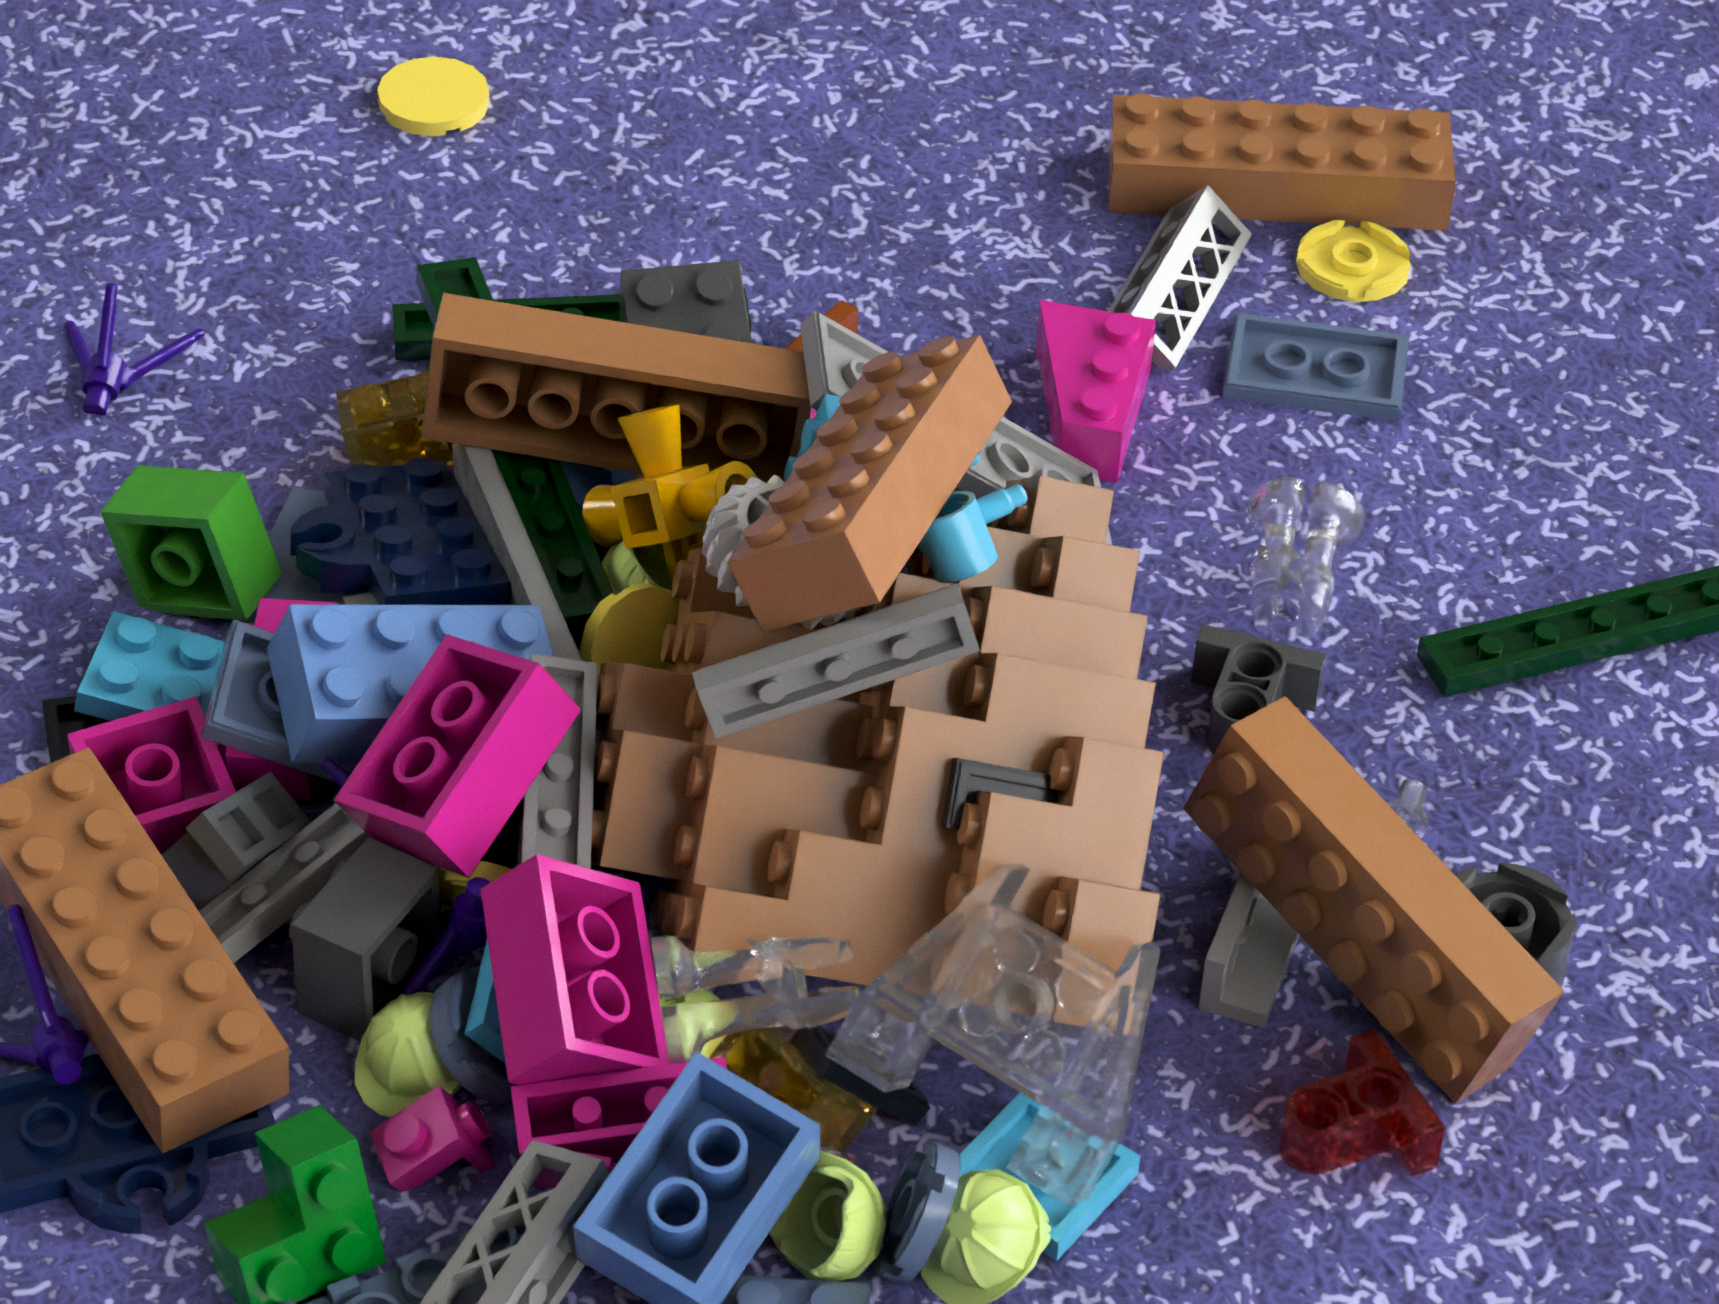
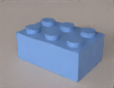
[573,1051,821,1304]

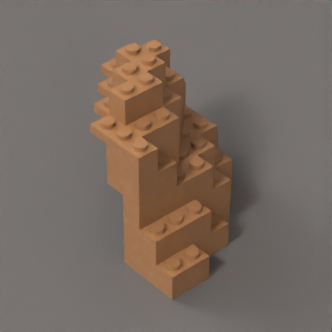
[591,476,1164,1035]

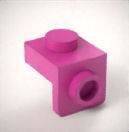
[370,1086,495,1192]

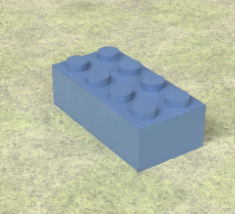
[267,604,553,763]

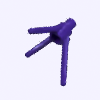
[64,283,205,415]
[397,877,491,998]
[0,904,90,1085]

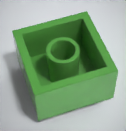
[100,465,282,621]

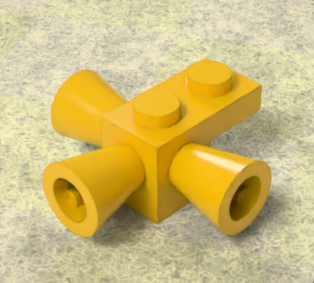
[582,404,757,583]

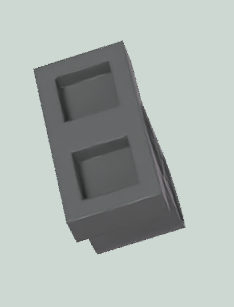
[1191,624,1327,754]
[162,771,311,911]

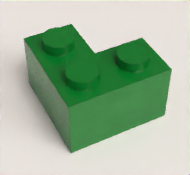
[204,1105,386,1304]

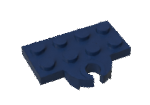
[290,458,511,605]
[0,1054,276,1234]

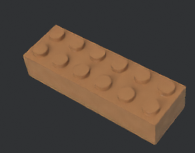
[1108,94,1456,231]
[421,293,812,483]
[727,334,1012,632]
[1183,696,1565,1104]
[0,747,289,1154]

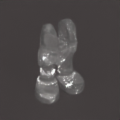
[1248,477,1365,639]
[651,935,861,1064]

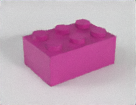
[334,634,581,878]
[480,854,670,1085]

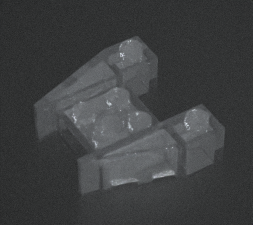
[825,864,1161,1206]

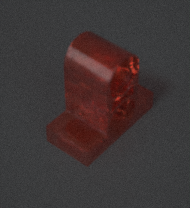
[1279,1029,1445,1176]

